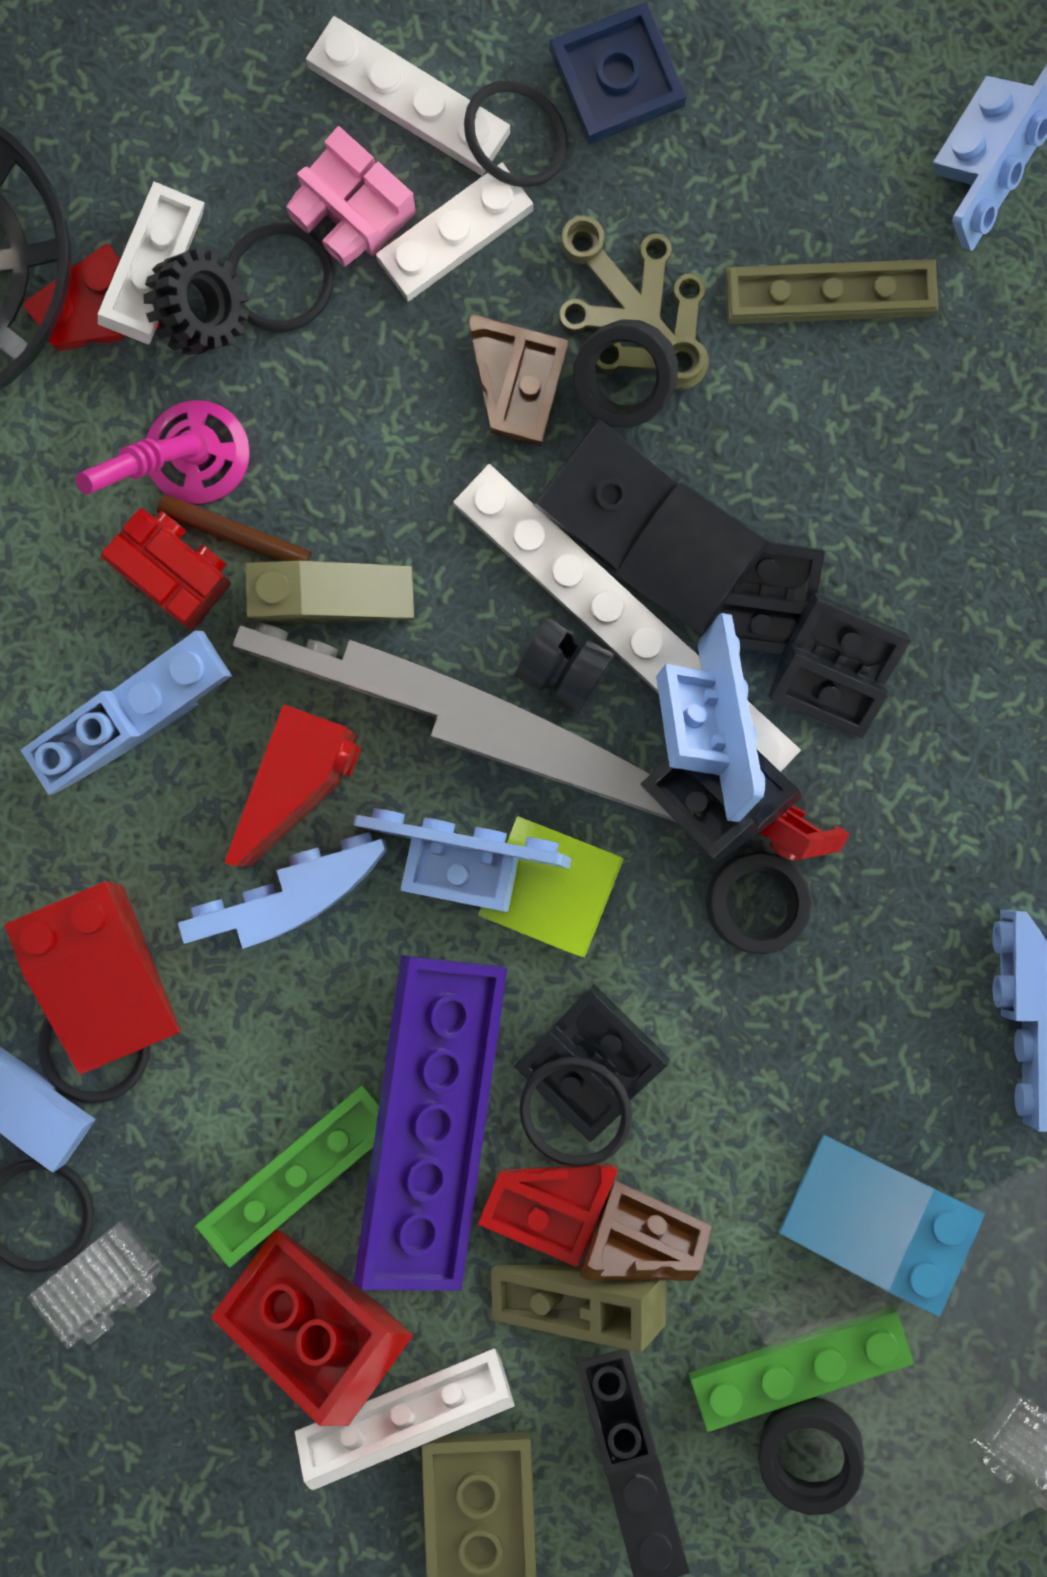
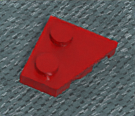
[22,243,161,351]
[760,806,850,861]
[478,1163,618,1267]

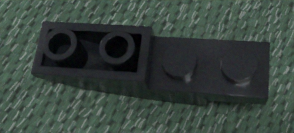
[576,1349,690,1577]

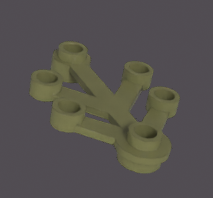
[559,215,709,390]

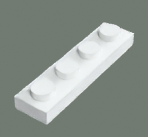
[306,16,510,176]
[295,1348,515,1490]

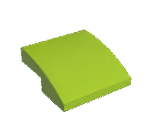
[478,816,624,958]

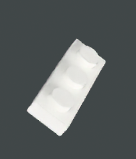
[376,162,533,302]
[98,182,204,345]

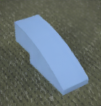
[0,1047,96,1173]

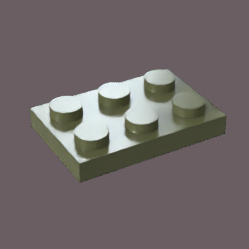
[422,1431,537,1577]

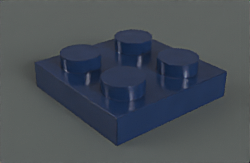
[549,1,687,145]

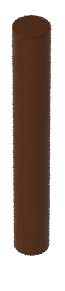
[157,494,312,561]

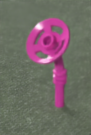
[75,400,250,505]

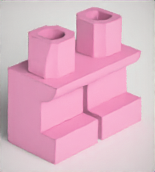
[286,126,416,267]

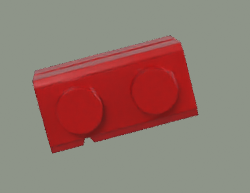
[101,508,231,631]

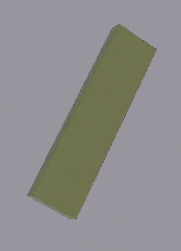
[725,259,939,324]

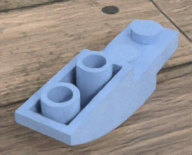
[20,631,232,795]
[178,832,388,949]
[992,910,1047,1132]

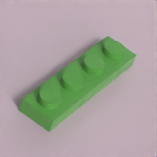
[195,1083,380,1268]
[688,1306,914,1432]

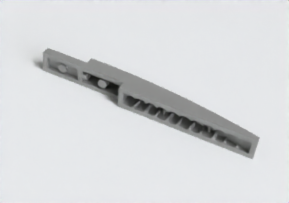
[233,622,676,822]

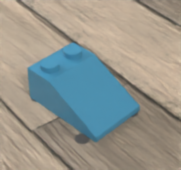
[778,1134,985,1317]

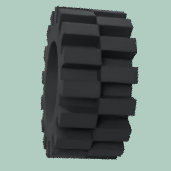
[143,248,249,355]

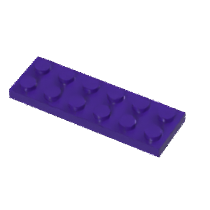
[353,955,507,1291]

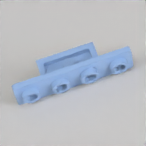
[933,64,1047,251]
[656,613,765,822]
[353,808,572,912]

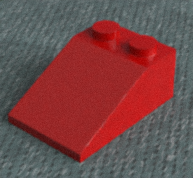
[224,704,361,866]
[4,881,181,1075]
[210,1229,414,1426]

